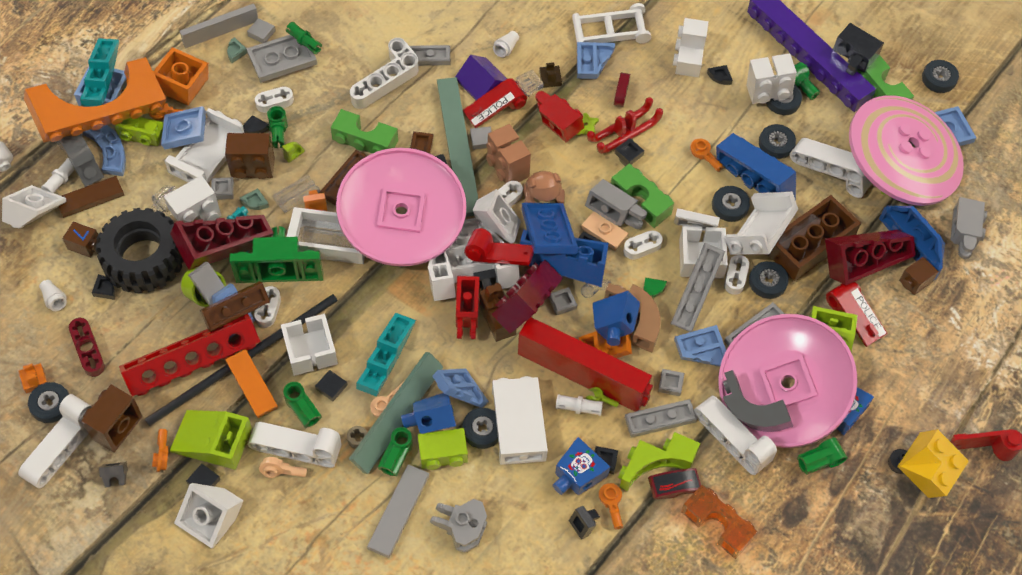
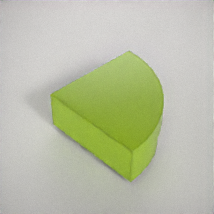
[282,142,305,162]

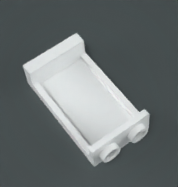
[165,108,244,183]
[725,192,798,255]
[492,376,548,465]

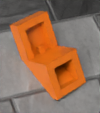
[579,331,632,358]

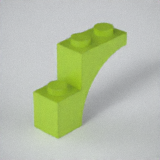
[618,432,700,491]

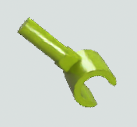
[586,387,619,407]

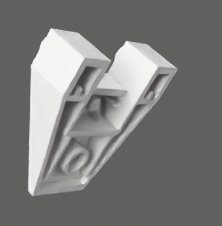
[428,218,519,301]

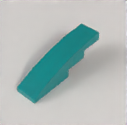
[80,38,119,107]
[356,313,416,397]

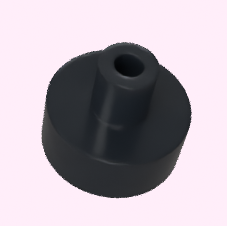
[888,449,907,474]

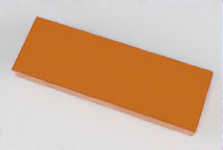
[225,349,278,419]

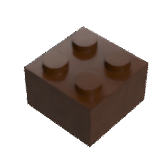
[225,133,275,179]
[81,384,143,453]

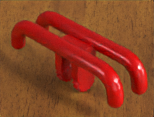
[587,97,663,154]

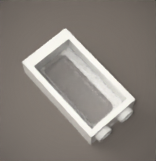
[286,207,365,264]

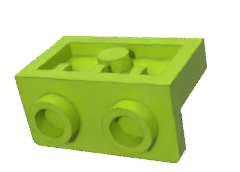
[115,117,164,147]

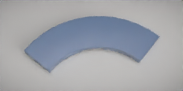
[81,125,126,176]

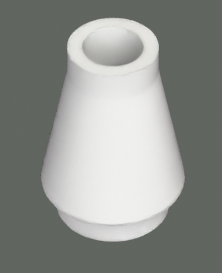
[493,31,519,57]
[39,280,67,311]

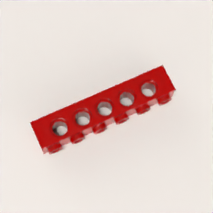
[119,313,260,396]

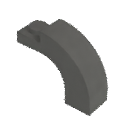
[57,134,104,187]
[723,370,793,432]

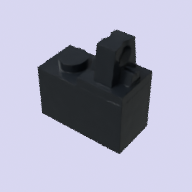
[833,23,884,76]

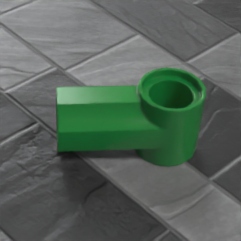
[283,382,322,428]
[378,427,413,477]
[797,437,848,475]

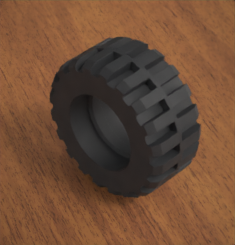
[96,208,184,293]

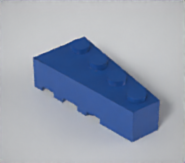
[716,133,796,201]
[520,230,609,287]

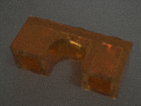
[681,485,757,559]

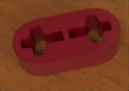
[614,72,631,107]

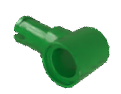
[794,62,820,100]
[267,106,288,148]

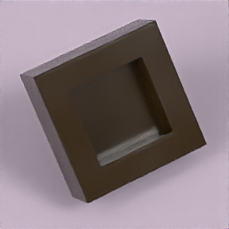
[539,62,562,88]

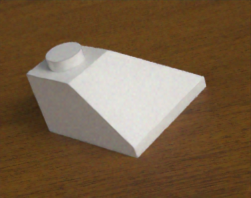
[2,185,66,228]
[473,189,521,244]
[174,483,243,548]

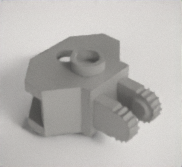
[430,499,487,553]

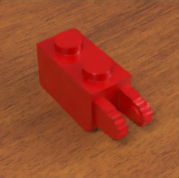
[535,91,584,142]
[456,276,479,339]

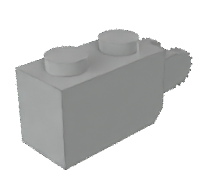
[585,179,647,229]
[950,197,987,259]

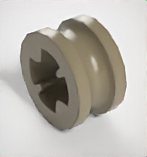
[347,426,367,449]

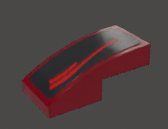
[648,468,702,499]

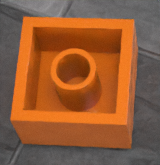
[153,47,208,106]

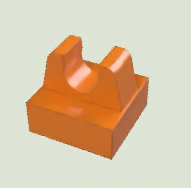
[303,190,328,211]
[18,363,47,394]

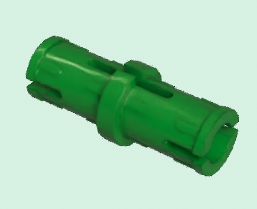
[286,22,322,54]

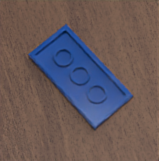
[521,203,578,254]

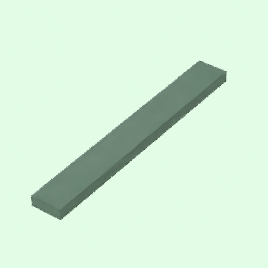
[437,77,478,217]

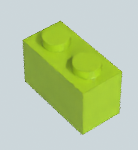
[418,428,468,470]

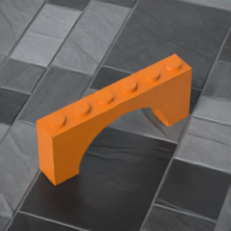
[24,57,166,143]

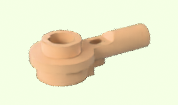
[370,381,404,418]
[259,457,307,478]

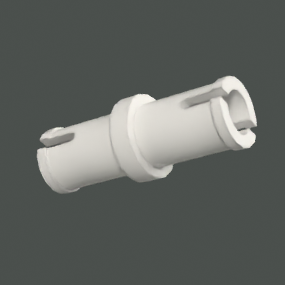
[41,158,75,193]
[556,394,603,416]

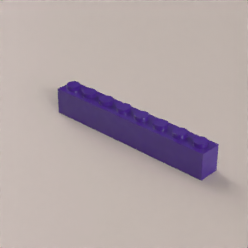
[747,0,876,112]

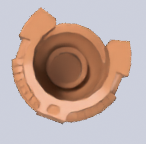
[523,171,565,204]

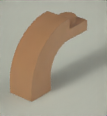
[604,283,661,353]

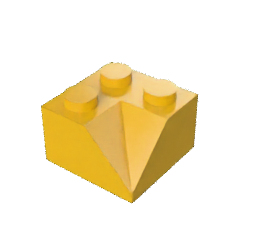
[897,429,969,498]

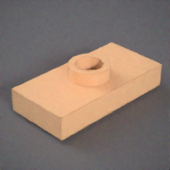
[581,211,628,251]

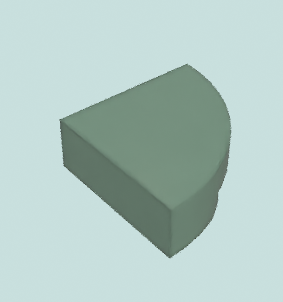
[227,37,247,63]
[239,188,269,210]

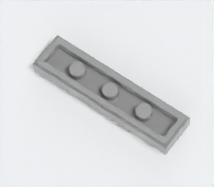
[180,4,258,49]
[670,243,726,332]
[367,464,429,558]

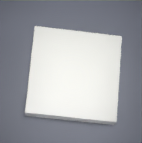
[674,208,720,231]

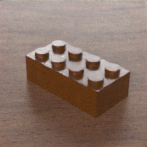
[767,195,861,281]

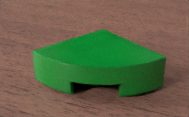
[643,277,667,299]

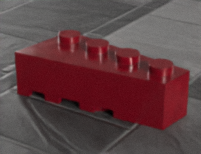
[170,215,273,271]
[825,229,916,285]
[491,260,563,334]

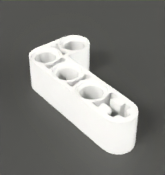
[350,38,419,109]
[790,138,872,198]
[18,394,92,489]
[694,396,777,475]
[248,422,342,468]

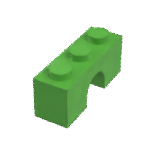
[857,55,914,100]
[331,109,399,154]
[611,163,674,228]

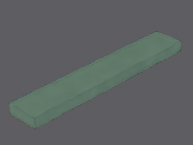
[349,352,443,474]

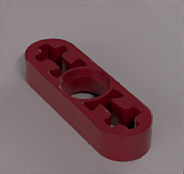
[68,317,105,377]

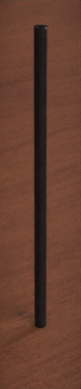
[145,294,338,426]

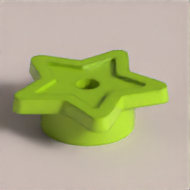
[578,113,599,135]

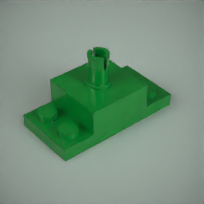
[230,226,324,283]

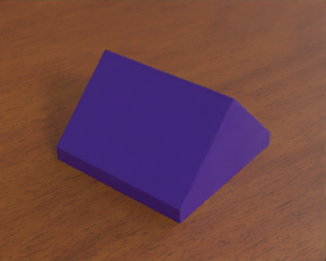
[455,55,507,100]

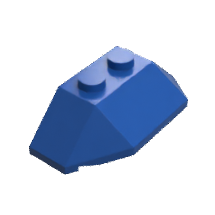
[879,206,945,281]

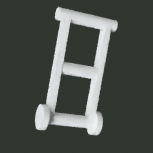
[572,3,651,44]

